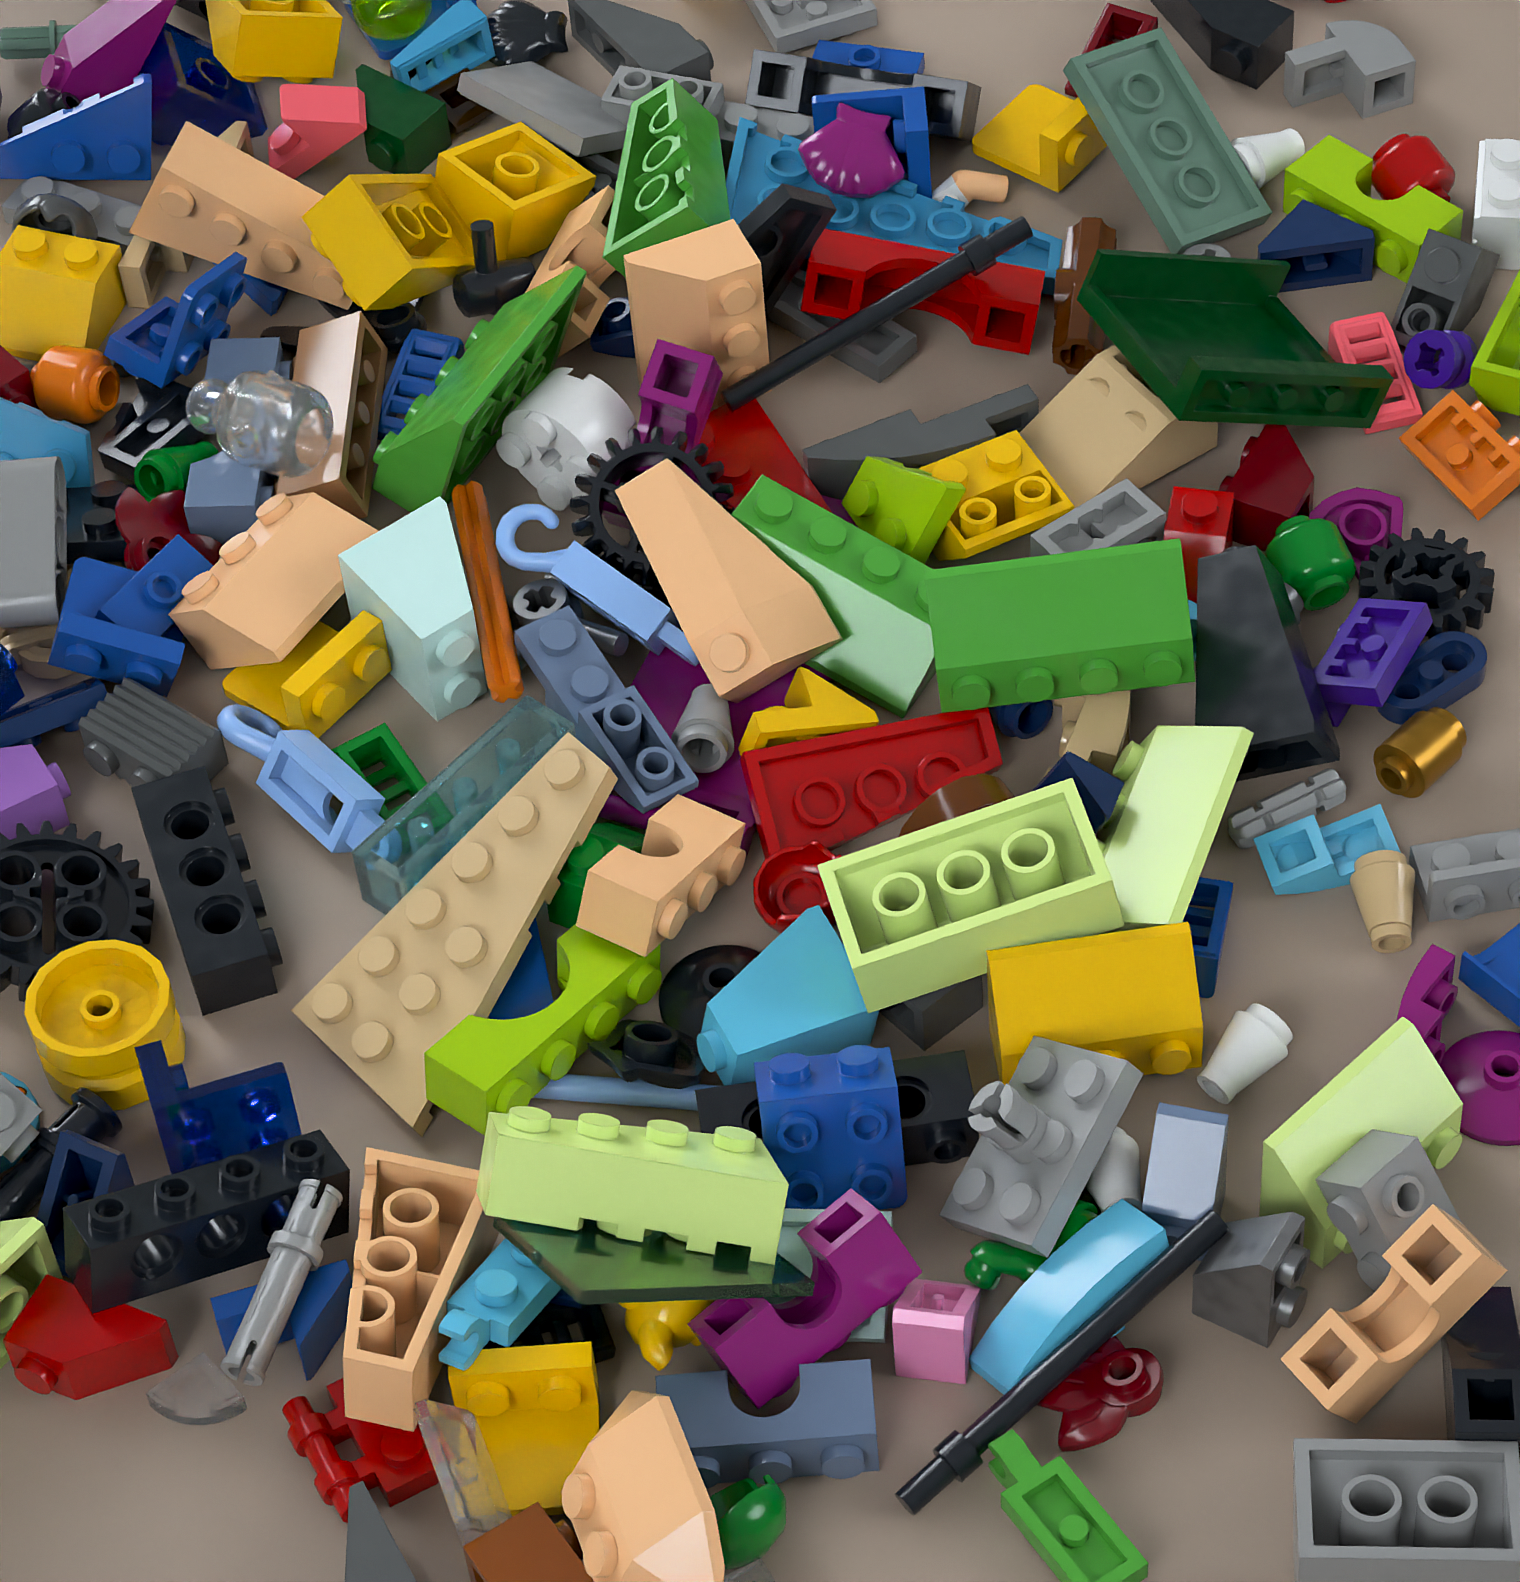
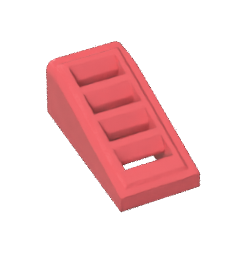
[1328,312,1423,435]

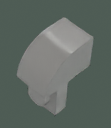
[1283,20,1416,119]

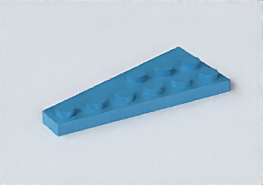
[726,117,1063,295]

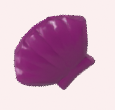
[798,103,905,198]
[1309,487,1404,580]

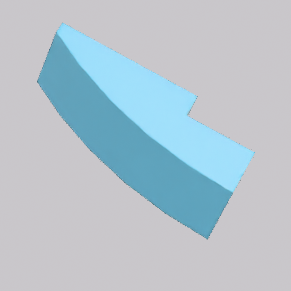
[969,1198,1169,1395]

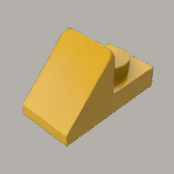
[738,667,879,756]

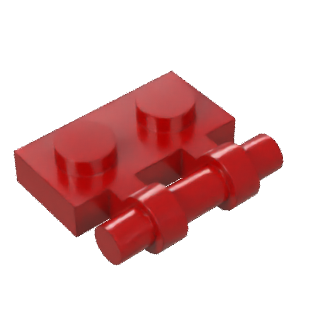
[282,1378,454,1523]

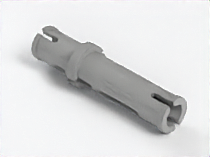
[220,1179,343,1386]

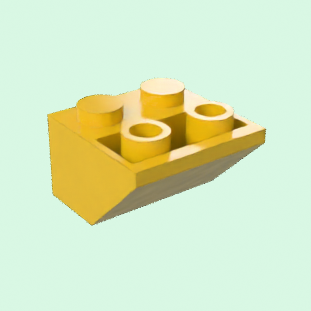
[918,430,1074,561]

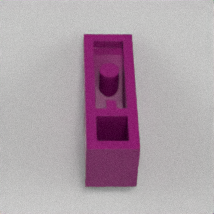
[41,0,177,102]

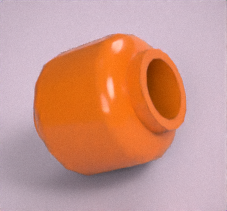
[30,345,120,424]

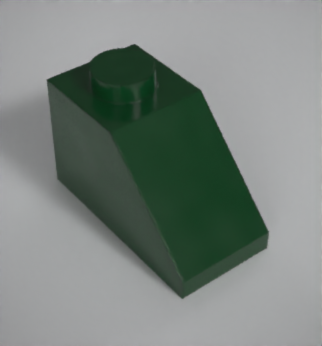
[355,64,452,174]

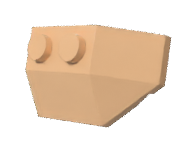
[561,1390,725,1582]

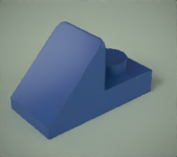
[210,1259,353,1381]

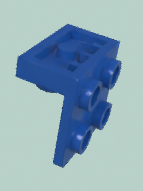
[811,86,932,199]

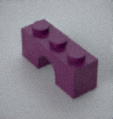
[603,339,723,530]
[687,1188,922,1409]

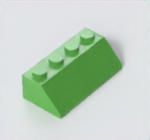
[731,474,936,718]
[924,538,1195,713]

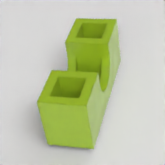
[1283,135,1463,284]

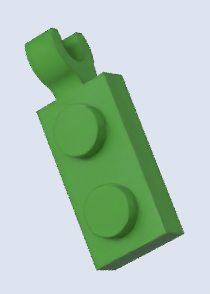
[988,1429,1149,1582]

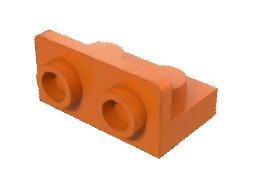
[1399,390,1520,521]

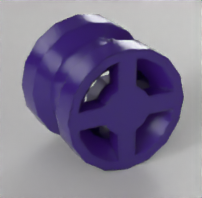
[1403,329,1478,389]

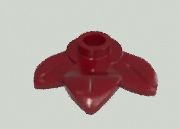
[115,487,222,572]
[1037,1336,1164,1452]

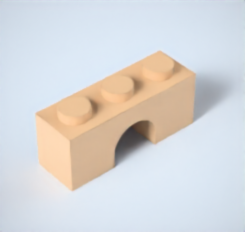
[525,185,616,358]
[576,794,746,957]
[1281,1204,1508,1424]

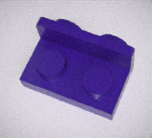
[1313,598,1433,727]

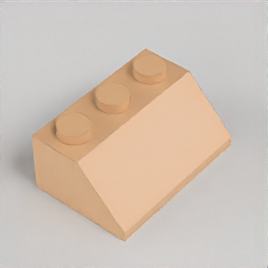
[623,219,772,409]
[168,492,378,670]

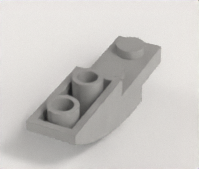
[600,65,814,172]

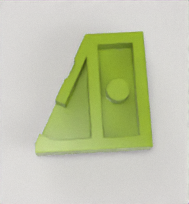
[841,456,966,564]

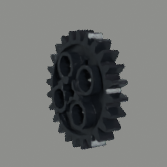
[0,821,154,1002]

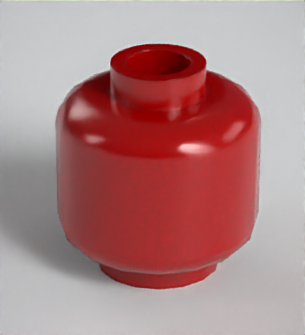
[1371,134,1456,202]

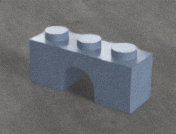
[655,1359,880,1489]

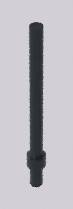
[720,216,1033,412]
[895,1210,1229,1516]

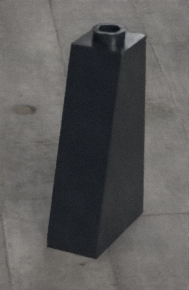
[1195,545,1340,782]

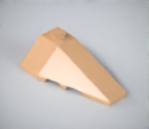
[615,458,843,703]

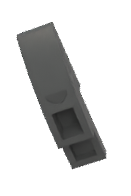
[802,384,1039,500]

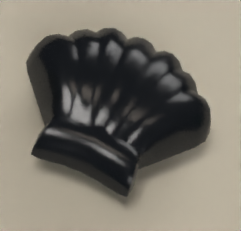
[487,0,568,67]
[587,1019,706,1089]

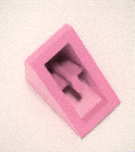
[892,1279,981,1384]

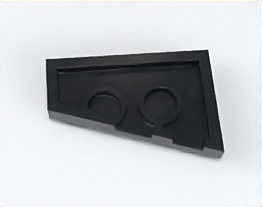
[738,183,837,318]

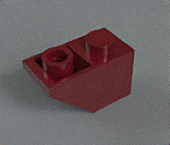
[1218,424,1314,552]

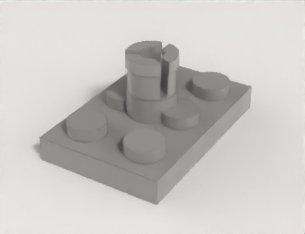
[939,1036,1144,1258]

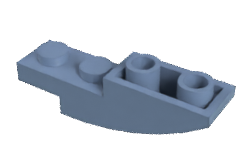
[514,605,699,814]

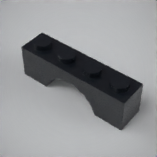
[745,49,982,142]

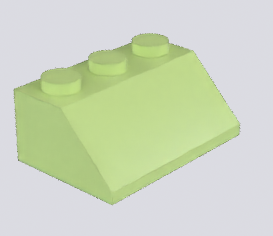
[1259,1016,1463,1269]

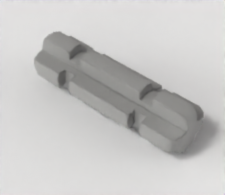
[1227,768,1347,849]

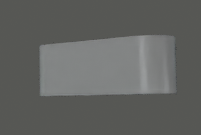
[0,456,67,629]

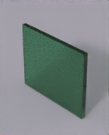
[493,1217,815,1304]

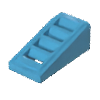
[390,0,496,92]

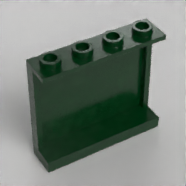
[1077,249,1394,428]

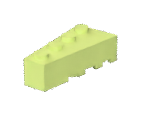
[476,1106,789,1265]

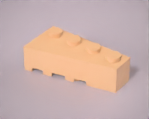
[128,121,353,310]

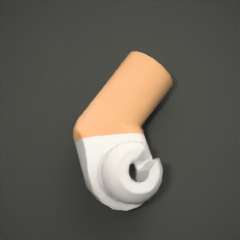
[932,170,1009,207]

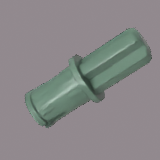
[0,20,76,60]

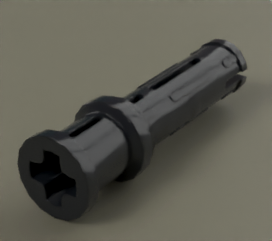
[0,1087,122,1221]

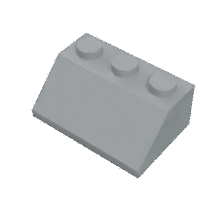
[1293,1438,1520,1582]

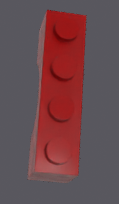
[800,229,1045,355]

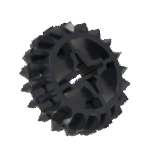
[569,426,735,593]

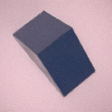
[1257,199,1375,293]
[36,1130,135,1278]

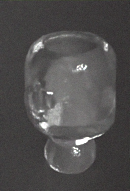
[186,370,334,478]

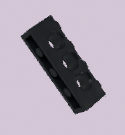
[131,766,283,1016]
[695,1050,979,1166]
[63,1129,350,1314]

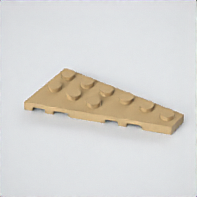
[291,732,618,1137]

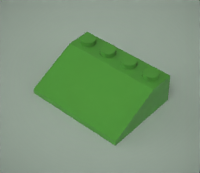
[372,266,587,513]

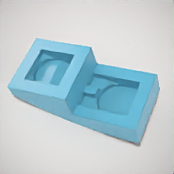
[1253,804,1401,895]

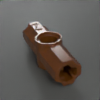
[1052,217,1117,375]

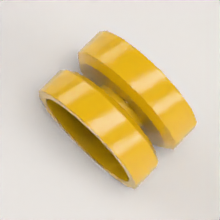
[24,939,186,1111]

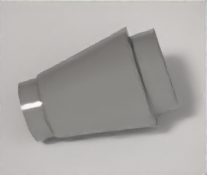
[671,684,734,773]

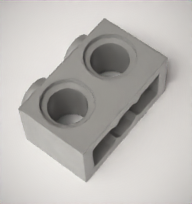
[1030,478,1166,557]

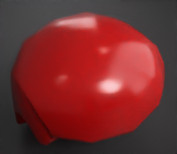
[753,841,842,933]

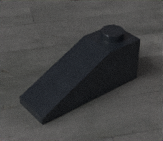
[1151,0,1294,90]

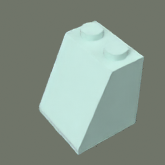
[338,496,488,722]

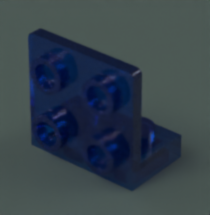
[134,1040,302,1174]

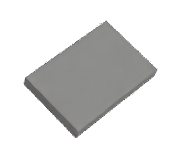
[457,61,627,157]

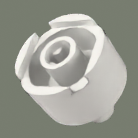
[496,367,636,511]

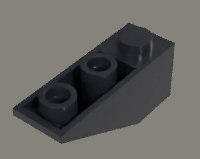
[1441,1287,1520,1457]

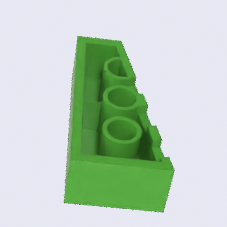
[602,78,731,278]

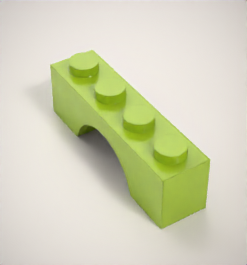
[424,924,662,1136]

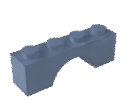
[184,337,293,546]

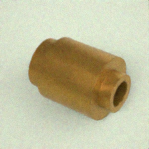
[1373,707,1467,798]

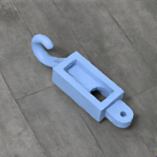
[496,504,699,667]
[217,704,397,861]

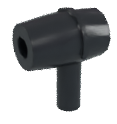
[452,220,536,318]

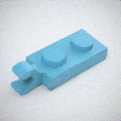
[439,1222,581,1371]

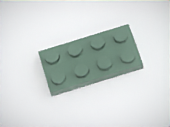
[1063,27,1273,254]

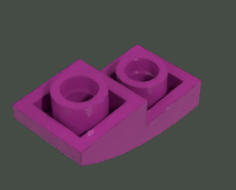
[1397,943,1458,1064]

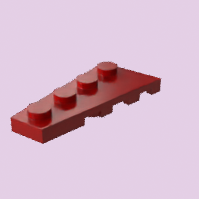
[699,399,832,513]
[740,707,1003,859]

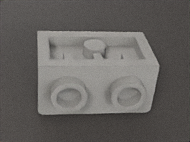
[1409,828,1520,922]

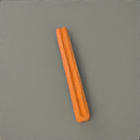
[451,480,524,703]

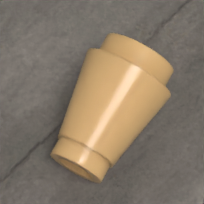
[1349,850,1415,953]

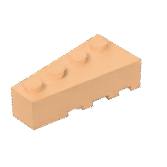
[343,1147,499,1432]

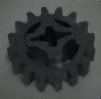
[1358,528,1495,639]

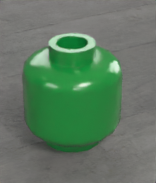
[1265,515,1356,611]

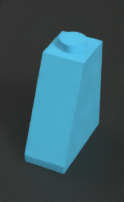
[697,905,879,1086]

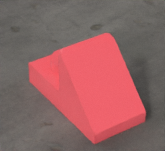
[268,84,367,179]

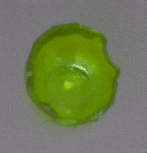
[350,0,432,41]

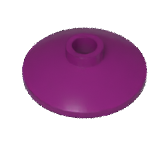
[1439,1030,1520,1146]

